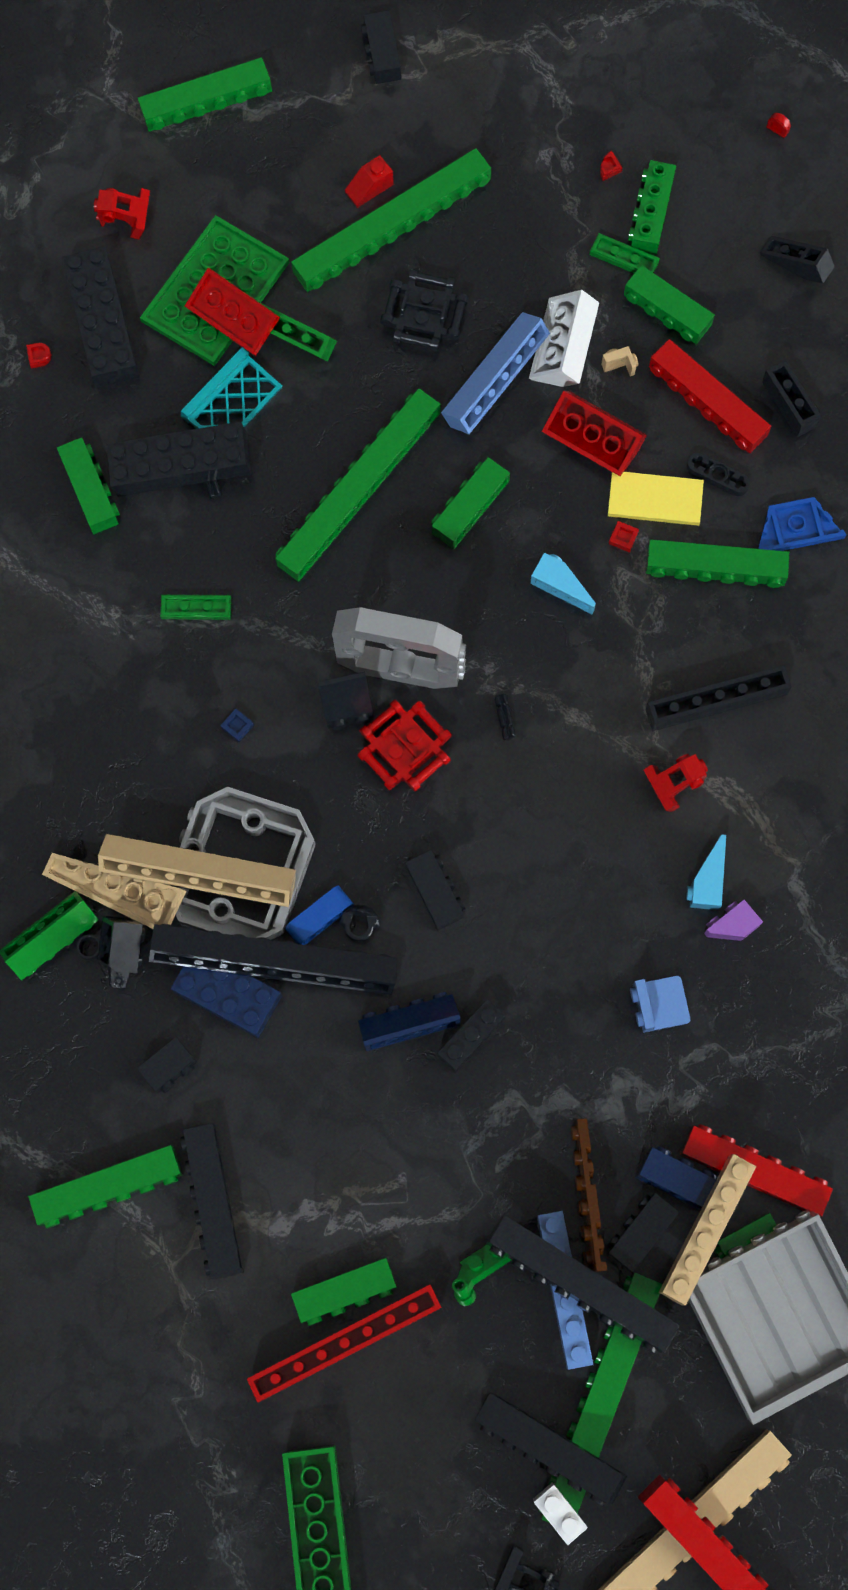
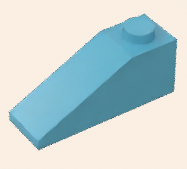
[530,553,596,614]
[686,835,726,910]

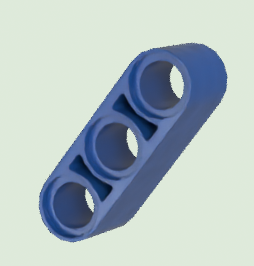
[284,885,354,945]

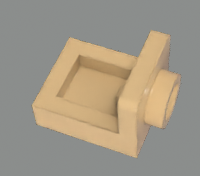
[601,346,638,376]

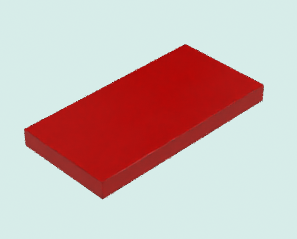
[185,268,280,356]

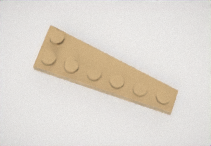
[42,853,186,929]

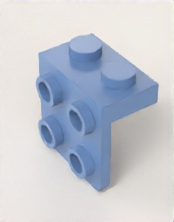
[630,976,690,1033]

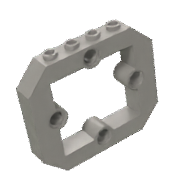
[332,607,466,689]
[166,787,316,940]

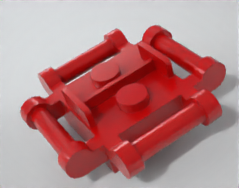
[357,699,452,792]

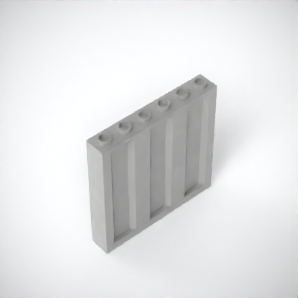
[689,1210,848,1425]

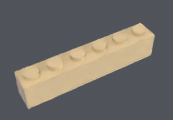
[659,1154,756,1305]

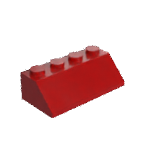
[542,391,647,476]

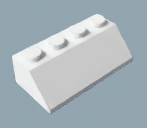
[529,290,599,387]

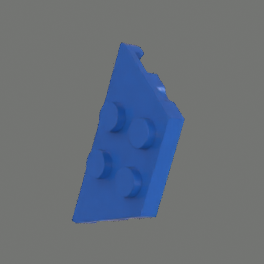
[758,497,846,551]

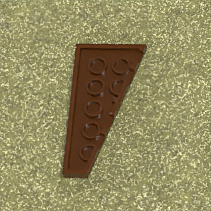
[571,1118,607,1272]

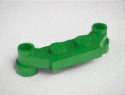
[452,1245,511,1306]

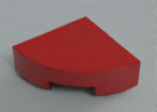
[600,151,623,181]

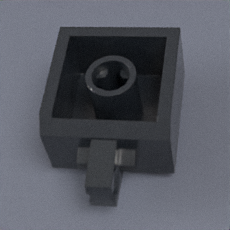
[98,916,145,988]

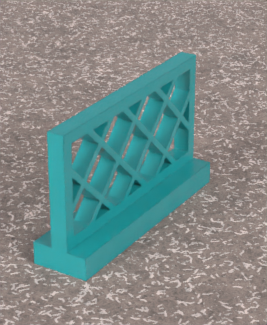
[181,347,282,429]

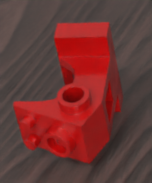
[94,188,150,240]
[643,754,708,812]

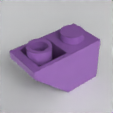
[704,900,763,941]

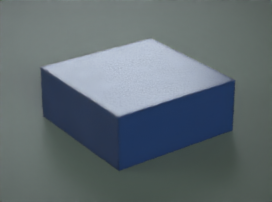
[220,708,254,742]

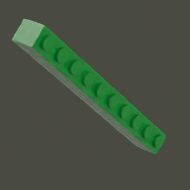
[291,148,491,292]
[275,389,441,582]
[538,1273,663,1523]

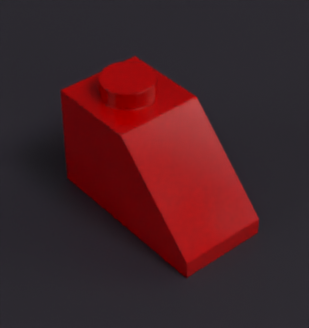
[345,155,394,208]

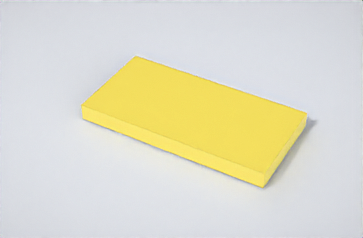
[608,472,704,526]

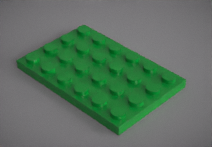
[140,215,290,366]

